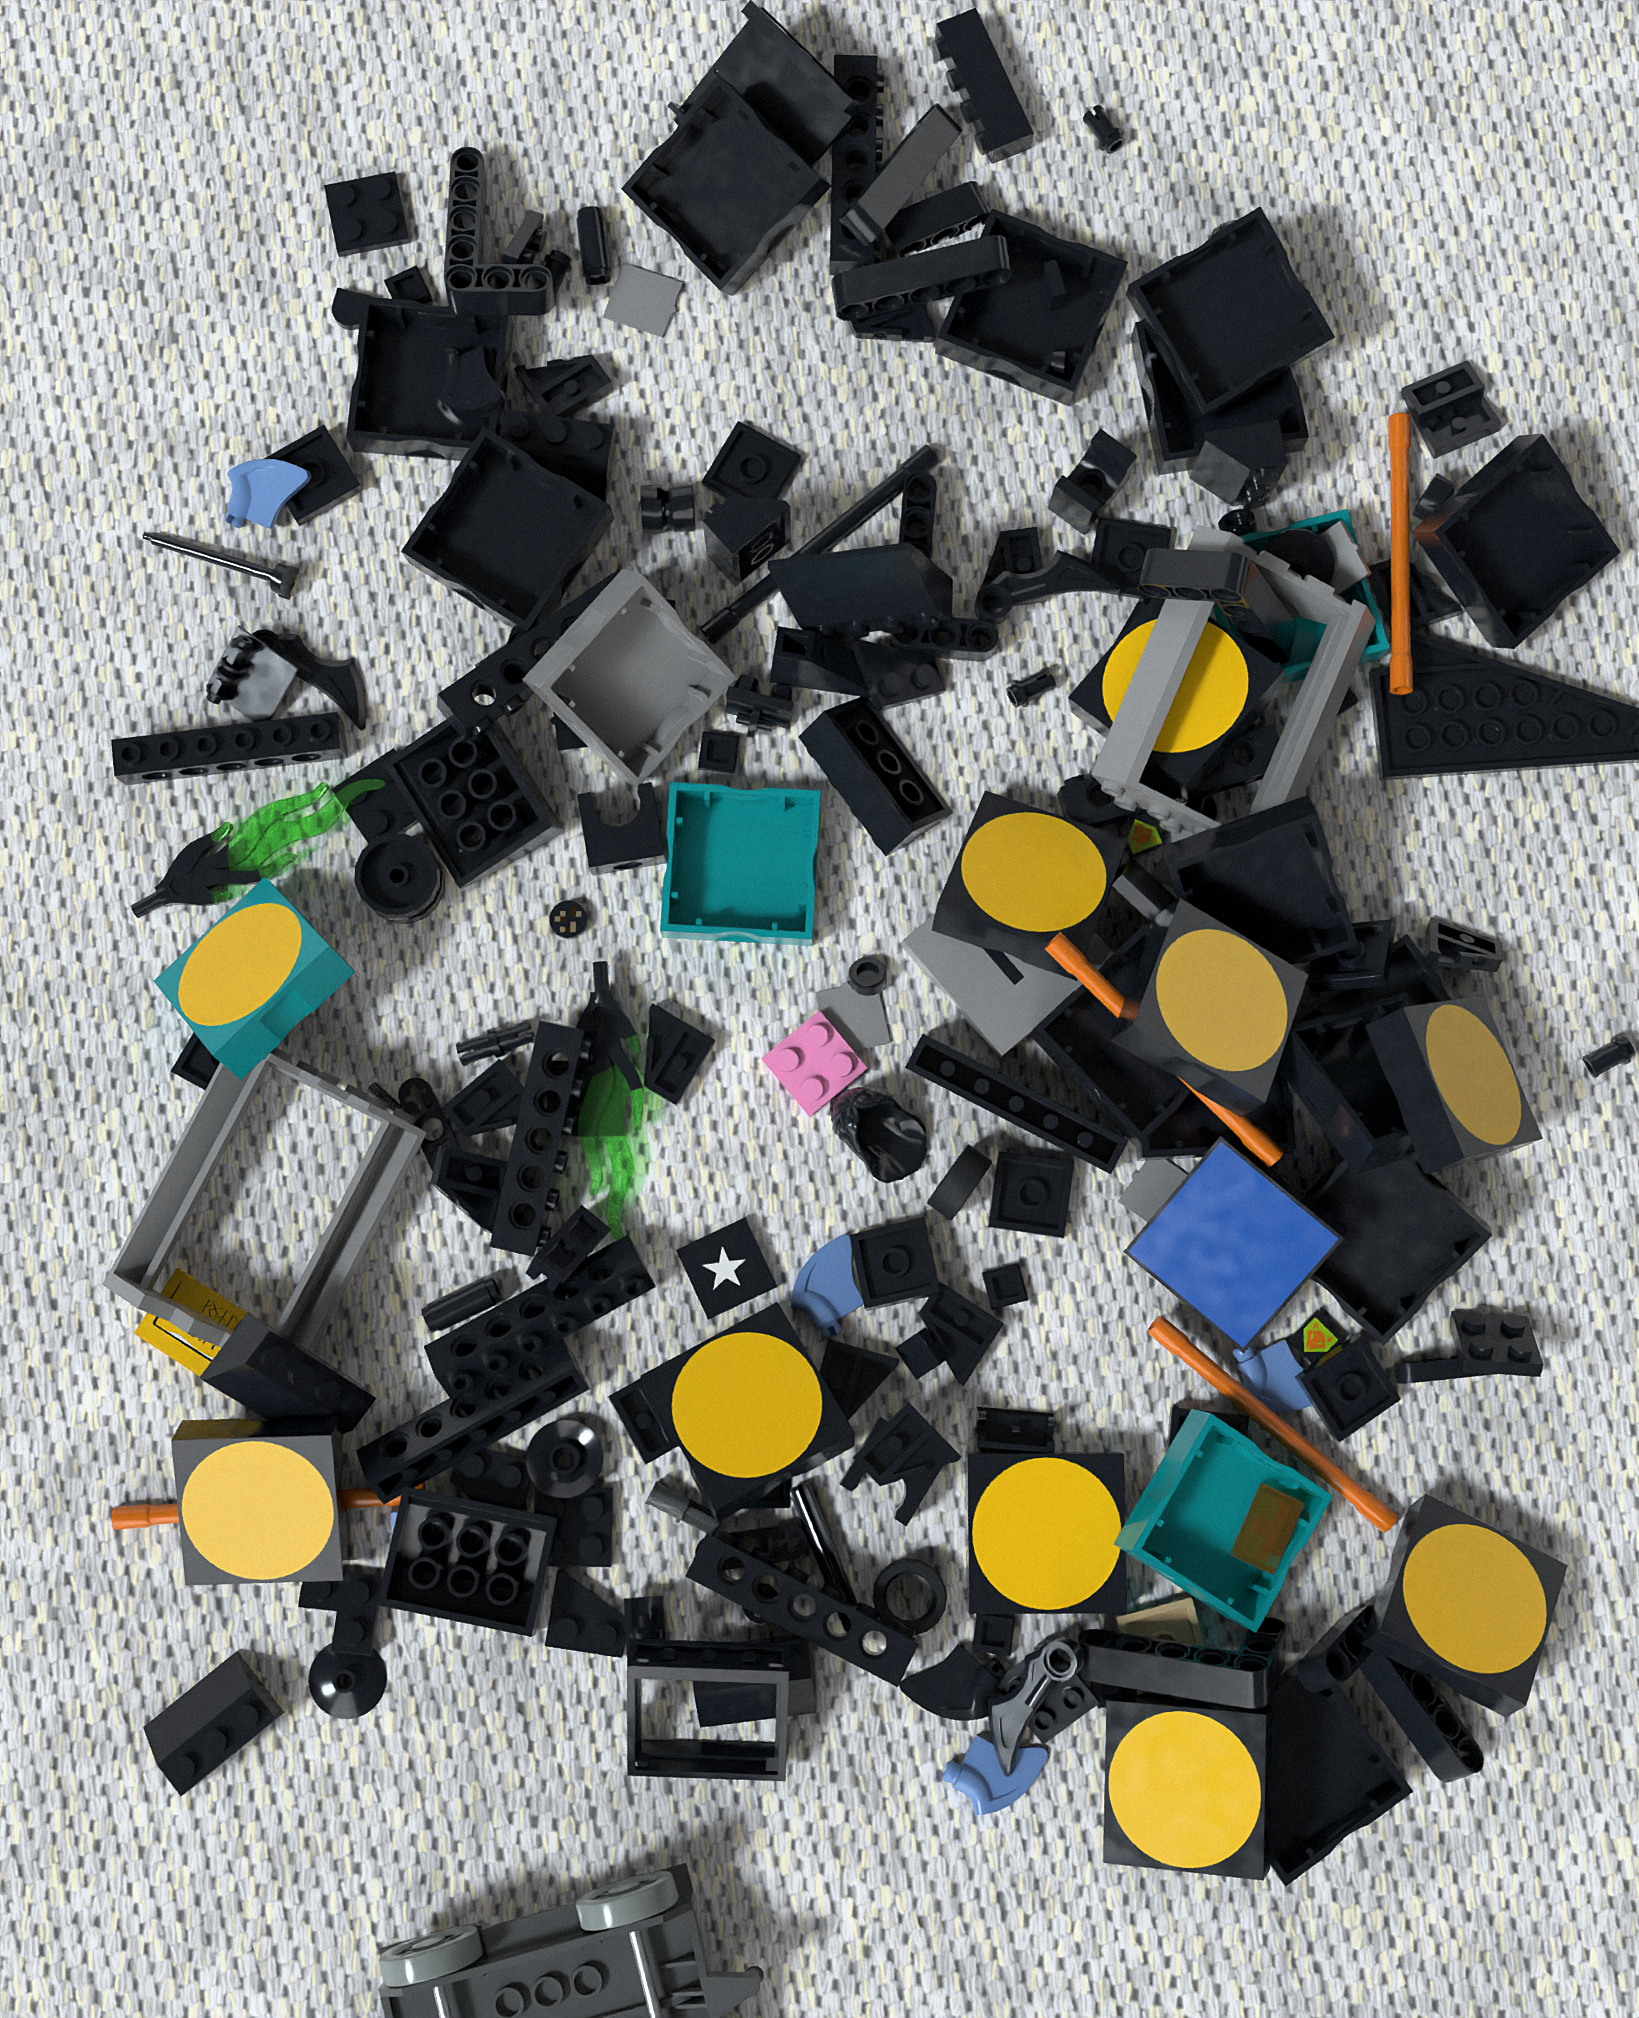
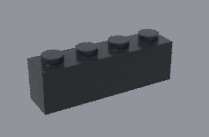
[932,8,1034,164]

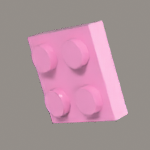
[761,1010,868,1117]

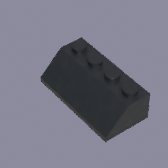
[798,697,953,857]
[199,1312,377,1435]

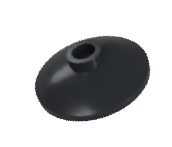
[1263,528,1335,585]
[526,1420,604,1498]
[308,1643,387,1719]

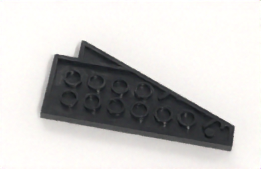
[1368,632,1639,781]

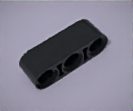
[884,181,991,258]

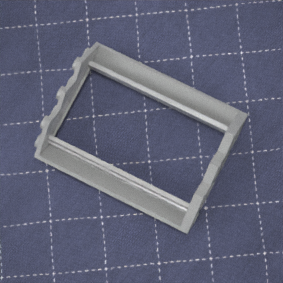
[1091,525,1376,835]
[103,1047,427,1353]

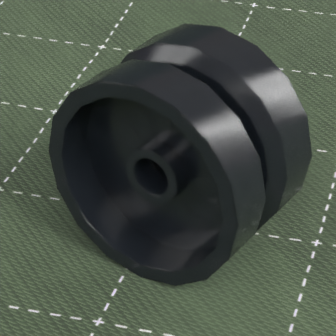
[354,834,445,924]

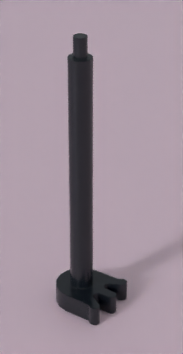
[143,532,299,600]

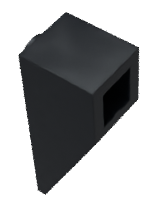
[769,626,871,698]

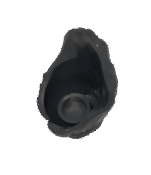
[829,1086,928,1183]

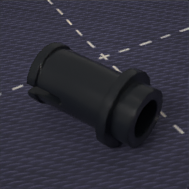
[1083,105,1125,154]
[544,250,572,300]
[1006,667,1056,708]
[1582,1036,1635,1078]

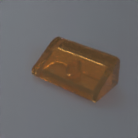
[1229,1483,1304,1575]

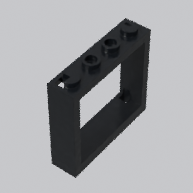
[627,1638,790,1781]

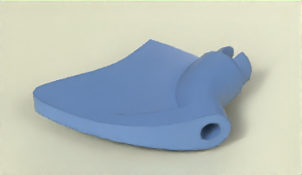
[225,459,311,529]
[790,1235,863,1339]
[1233,1339,1312,1412]
[942,1735,1048,1815]

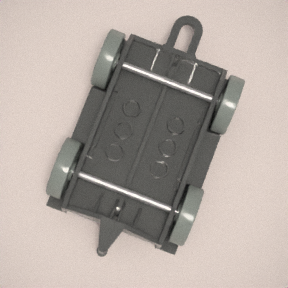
[378,1863,764,2018]

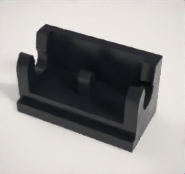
[526,1205,611,1291]
[974,1406,1056,1453]

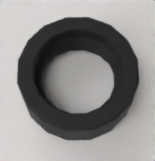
[927,1144,992,1220]
[872,1558,947,1636]

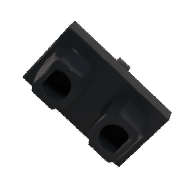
[725,674,794,739]
[624,1595,666,1660]

